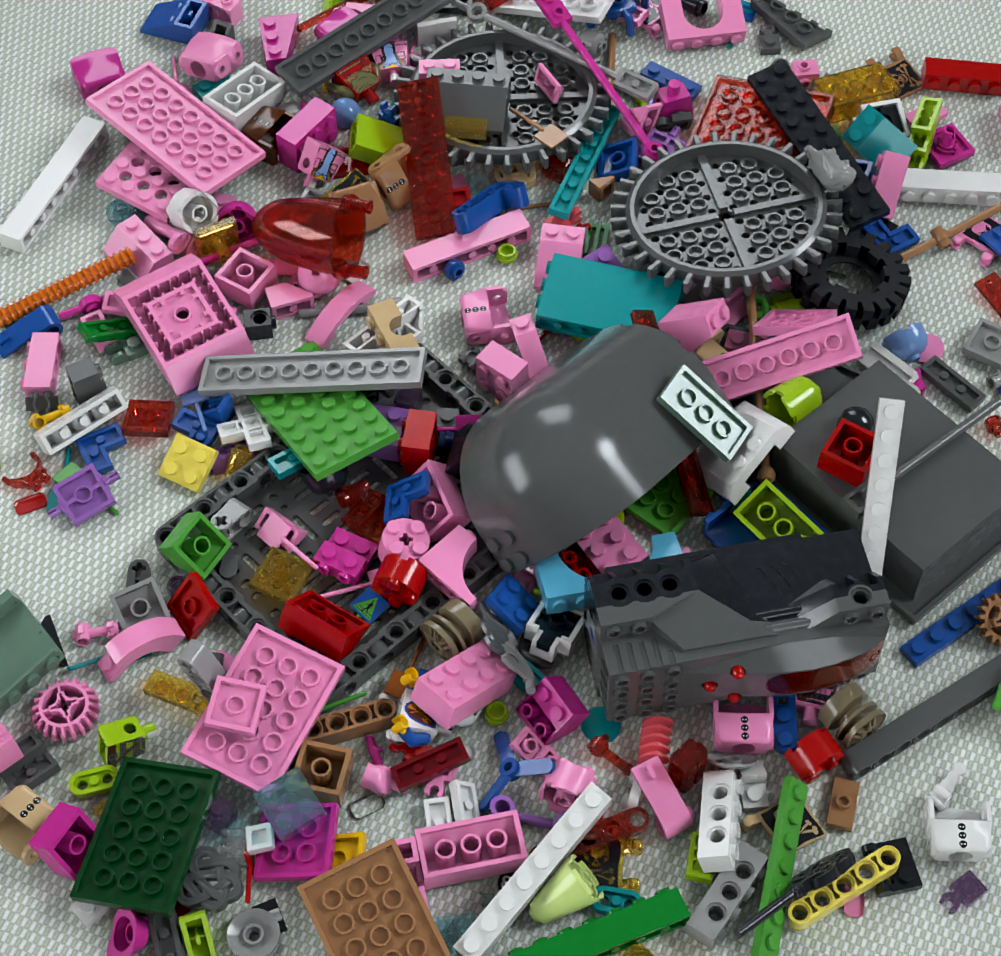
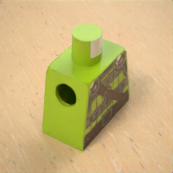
[97,716,158,767]

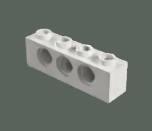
[32,387,129,455]
[697,769,743,873]

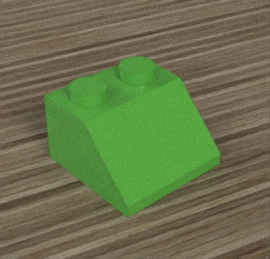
[158,511,232,580]

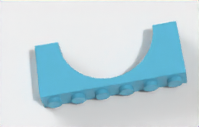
[534,532,683,614]

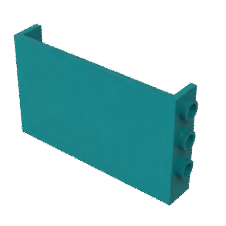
[535,253,685,339]

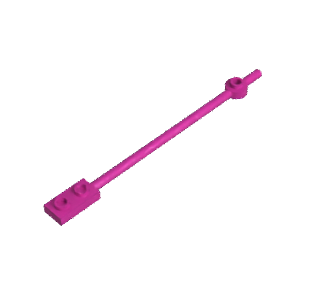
[534,0,665,162]
[58,215,304,321]

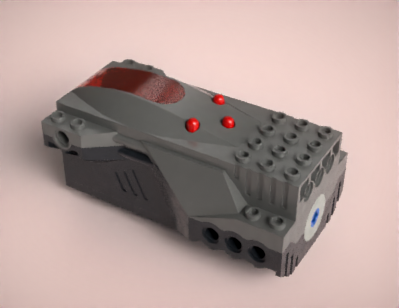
[583,528,891,722]

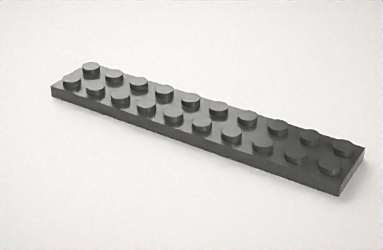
[275,0,455,98]

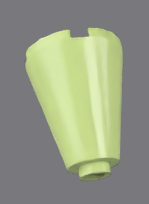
[528,854,604,925]

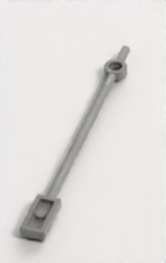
[451,0,659,103]

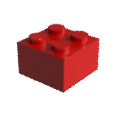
[397,409,438,474]
[817,418,874,487]

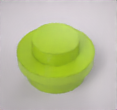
[496,243,518,264]
[484,701,509,726]

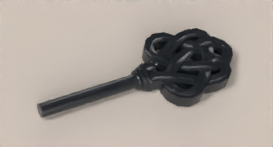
[733,848,856,939]

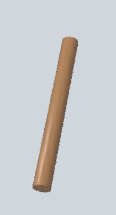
[607,32,616,88]

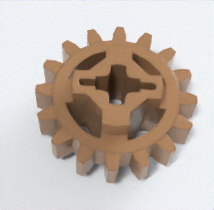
[974,593,1001,646]

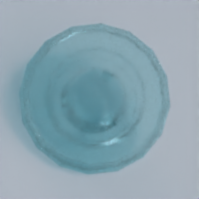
[106,199,138,226]

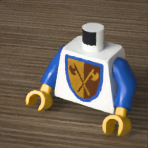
[391,667,453,748]

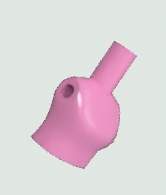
[360,762,408,797]

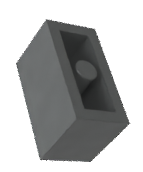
[65,357,107,405]

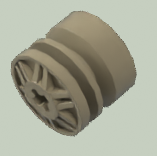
[420,598,486,661]
[817,682,886,749]

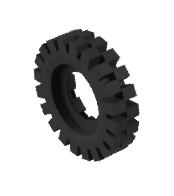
[789,227,911,330]

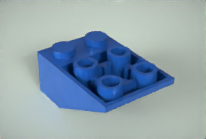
[140,0,211,44]

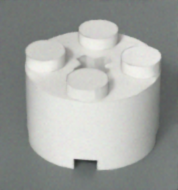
[166,187,219,235]

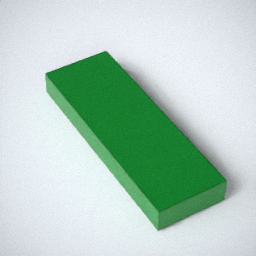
[77,317,138,344]

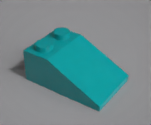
[841,104,918,168]

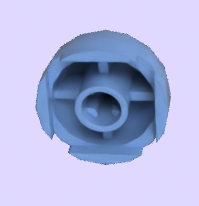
[881,322,927,364]

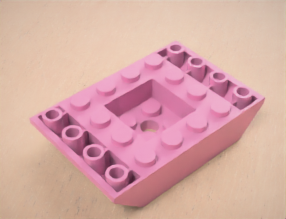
[112,253,255,397]

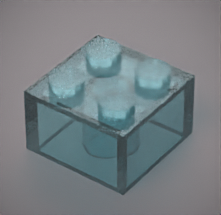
[253,766,328,842]

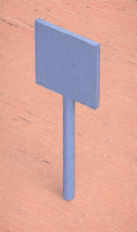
[180,387,210,432]

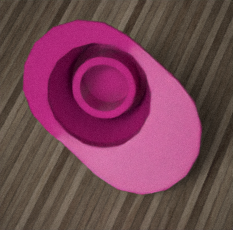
[106,909,149,956]

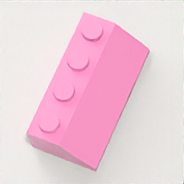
[414,809,528,890]

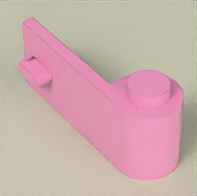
[630,755,696,840]

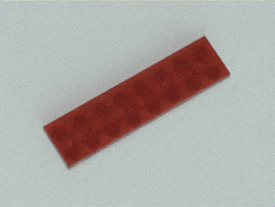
[396,76,457,241]

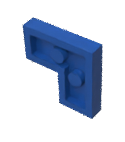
[859,219,920,253]
[171,407,221,447]
[75,422,127,475]
[384,470,431,525]

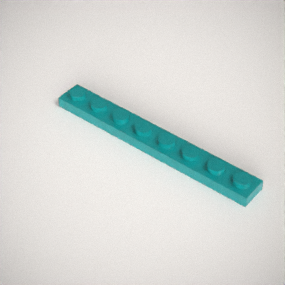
[548,105,621,220]

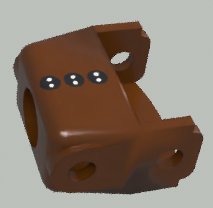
[241,106,295,166]

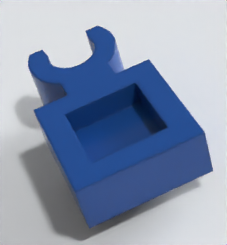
[378,100,400,127]

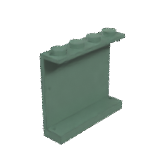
[0,589,66,718]

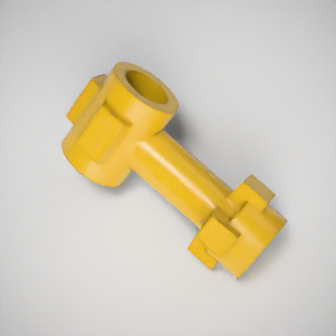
[28,404,71,431]

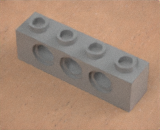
[684,840,769,950]

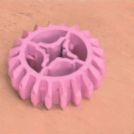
[31,677,101,744]

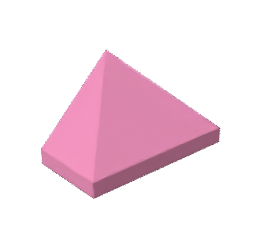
[534,63,564,104]

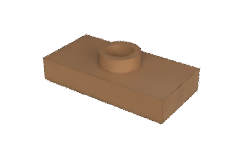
[825,777,860,832]

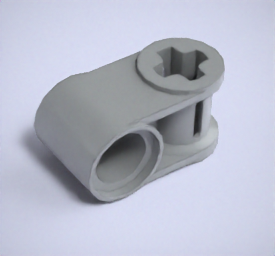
[210,498,254,541]

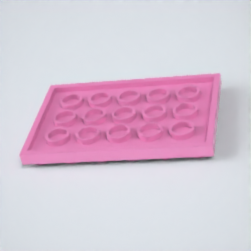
[180,623,345,800]

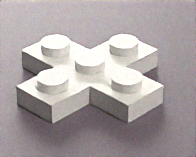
[216,403,275,452]

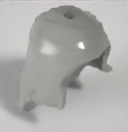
[804,145,856,192]

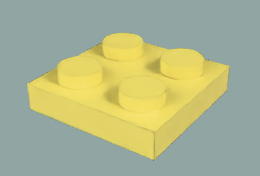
[158,433,219,494]

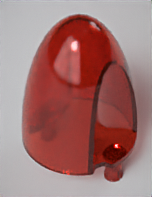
[251,194,373,280]

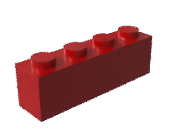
[921,57,1001,96]

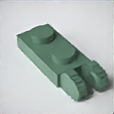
[104,335,149,366]

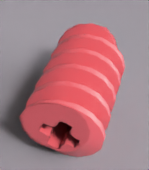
[637,716,674,769]

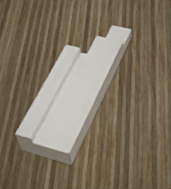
[858,341,921,393]

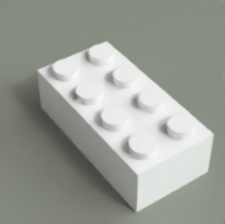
[202,62,286,131]

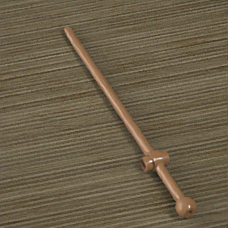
[901,202,1001,264]
[746,284,776,483]

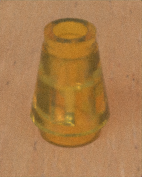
[224,444,253,477]

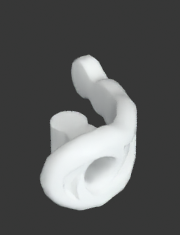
[924,762,966,811]

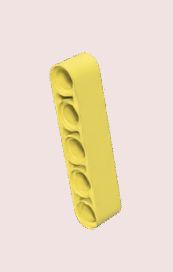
[787,845,901,931]

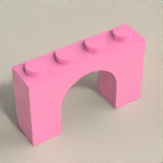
[658,0,747,51]

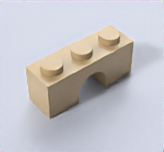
[365,297,420,348]

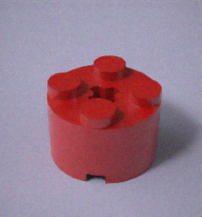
[371,553,428,608]
[784,726,844,785]

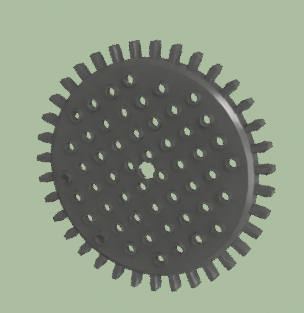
[394,21,611,175]
[610,131,843,298]

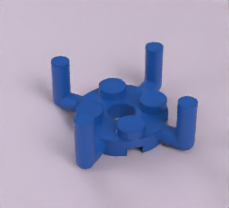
[587,0,649,37]

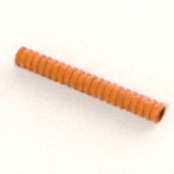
[0,247,136,328]

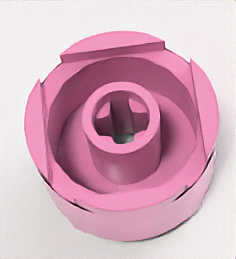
[378,518,430,563]
[539,757,598,813]

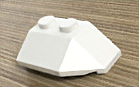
[342,295,424,350]

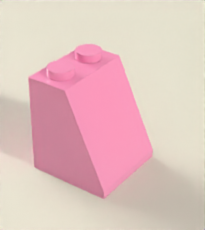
[658,298,730,352]

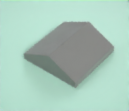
[109,576,171,630]

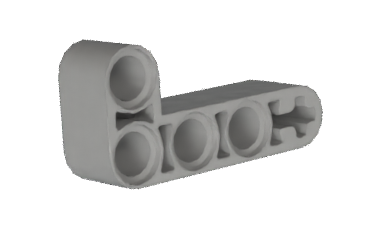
[177,639,227,703]

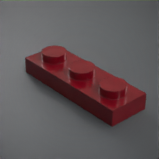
[390,736,471,793]

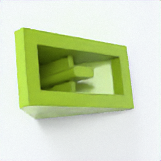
[178,910,217,956]

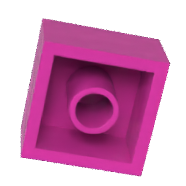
[28,802,96,881]

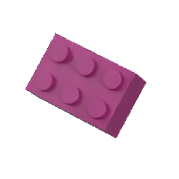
[276,96,338,173]

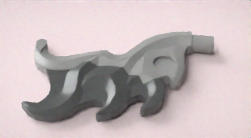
[477,601,538,695]

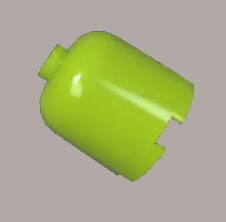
[763,376,823,427]

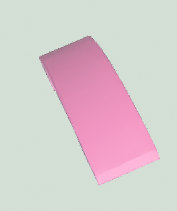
[305,281,376,350]

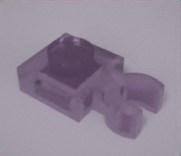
[939,870,988,915]

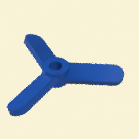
[478,731,555,812]

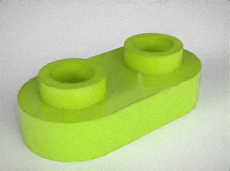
[68,765,118,799]

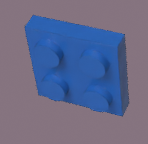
[483,573,539,636]

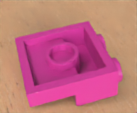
[313,527,379,585]

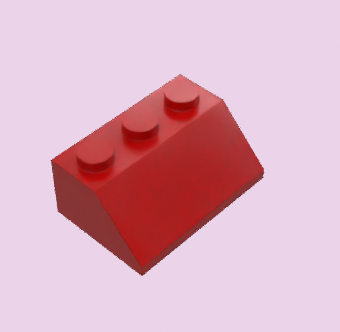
[277,590,370,662]

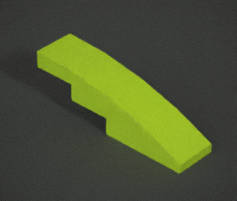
[908,96,943,169]

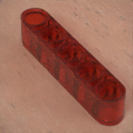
[529,807,650,865]

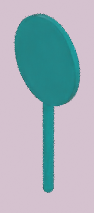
[581,707,621,744]

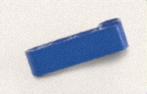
[452,181,530,235]

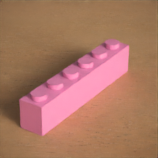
[403,209,531,283]

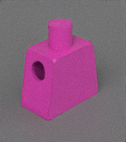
[652,79,693,123]

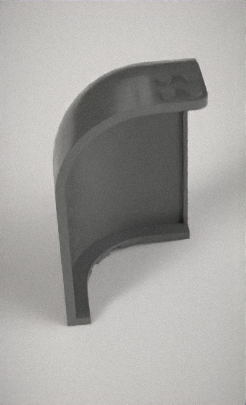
[460,324,735,574]

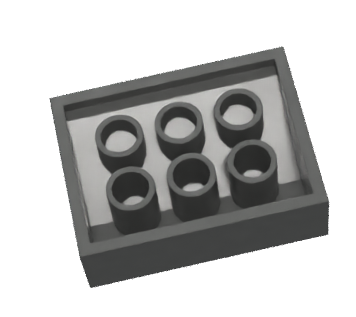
[420,67,511,135]

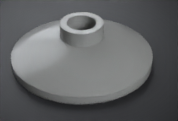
[706,752,757,775]
[227,908,280,956]

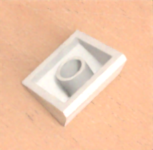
[412,16,457,47]

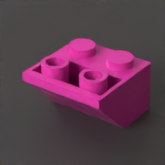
[515,676,590,745]

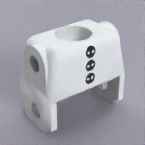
[923,798,992,862]

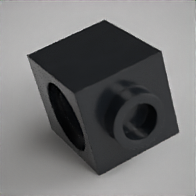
[243,307,277,341]

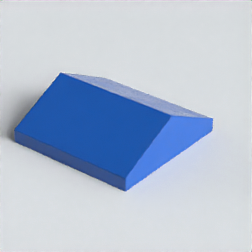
[597,136,638,182]

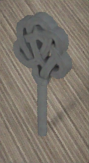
[177,846,244,913]

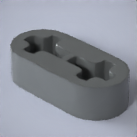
[126,559,151,588]

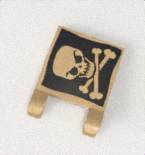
[740,802,827,866]

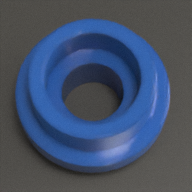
[444,260,465,281]

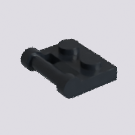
[861,837,923,898]

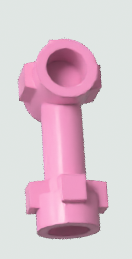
[73,621,120,646]

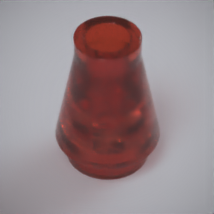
[335,479,371,509]

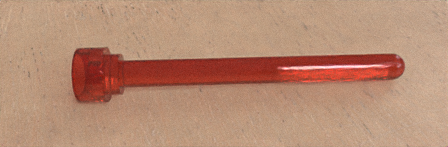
[296,0,369,32]

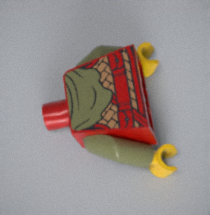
[319,54,381,106]

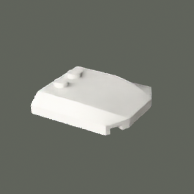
[687,401,795,506]

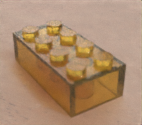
[808,62,902,124]

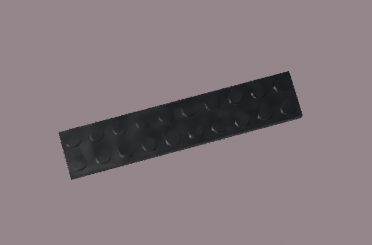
[748,60,890,232]

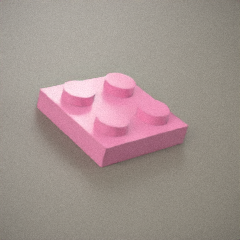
[204,675,268,737]

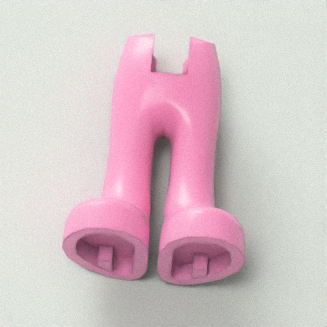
[144,215,202,256]

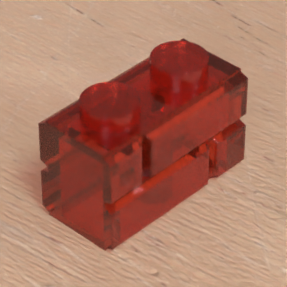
[667,738,708,794]

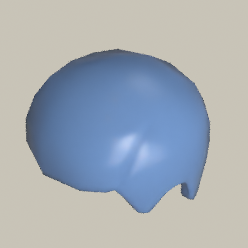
[332,97,362,129]

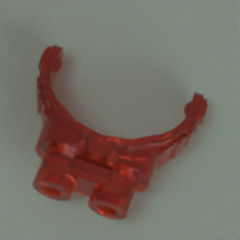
[2,452,51,492]

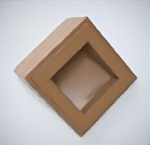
[588,175,615,202]

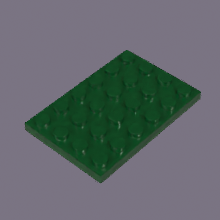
[70,756,221,918]

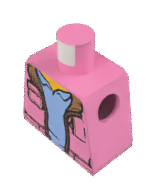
[370,40,408,88]
[298,136,347,188]

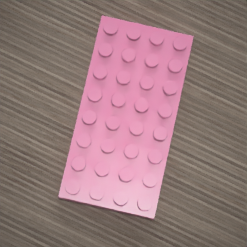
[86,60,266,198]

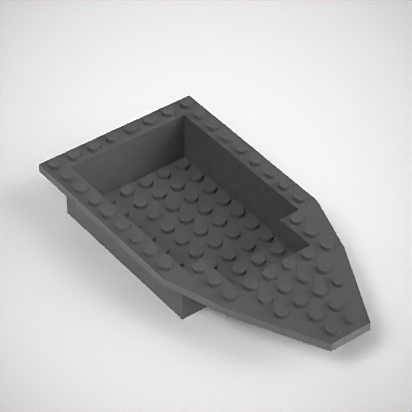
[719,323,1001,626]

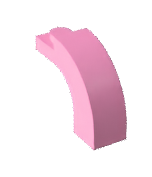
[97,617,186,682]

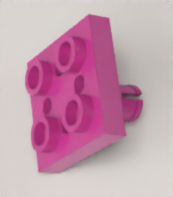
[928,123,975,170]

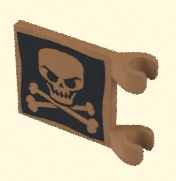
[864,46,923,100]

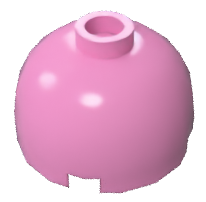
[298,260,342,298]

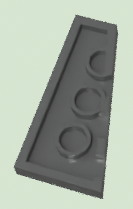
[750,0,833,51]

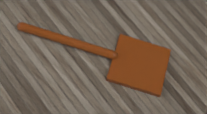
[383,636,426,699]

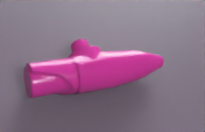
[365,735,384,765]

